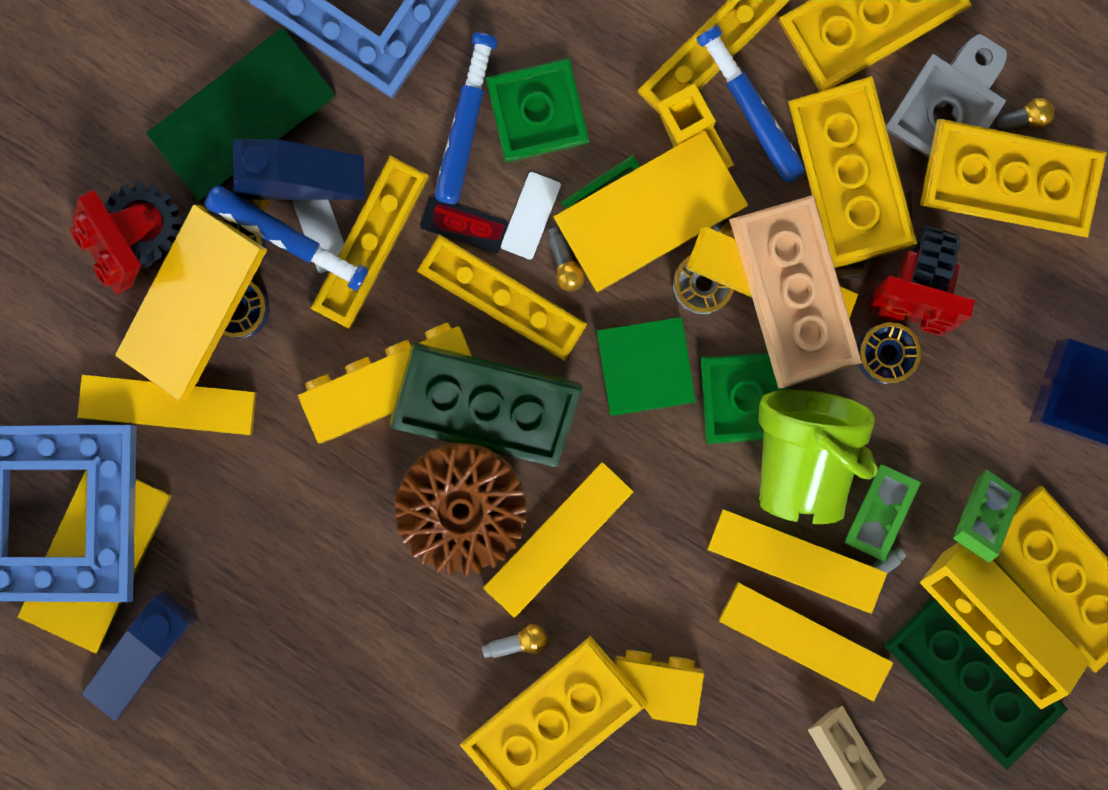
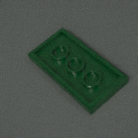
[146,27,337,203]
[389,342,583,467]
[882,596,1068,770]

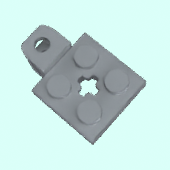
[886,34,1007,158]

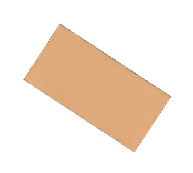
[729,195,862,388]

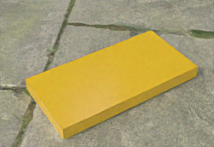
[778,0,972,92]
[788,76,918,268]
[920,119,1107,238]
[553,130,749,293]
[115,205,267,401]
[18,470,172,654]
[993,486,1108,673]
[460,635,648,790]

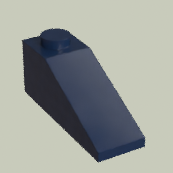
[233,139,365,200]
[81,592,198,721]

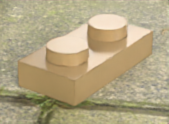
[808,705,886,790]

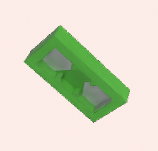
[843,464,921,562]
[953,469,1022,563]

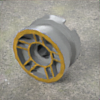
[673,255,734,314]

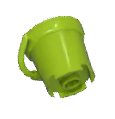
[759,389,878,524]

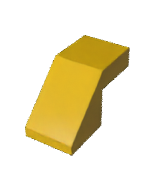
[656,83,734,170]

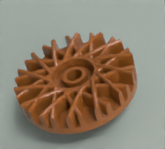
[395,443,526,576]

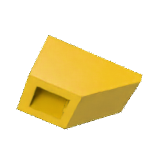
[615,650,704,726]

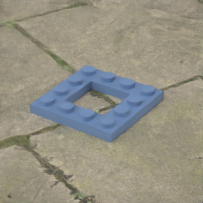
[248,0,460,100]
[0,425,137,602]

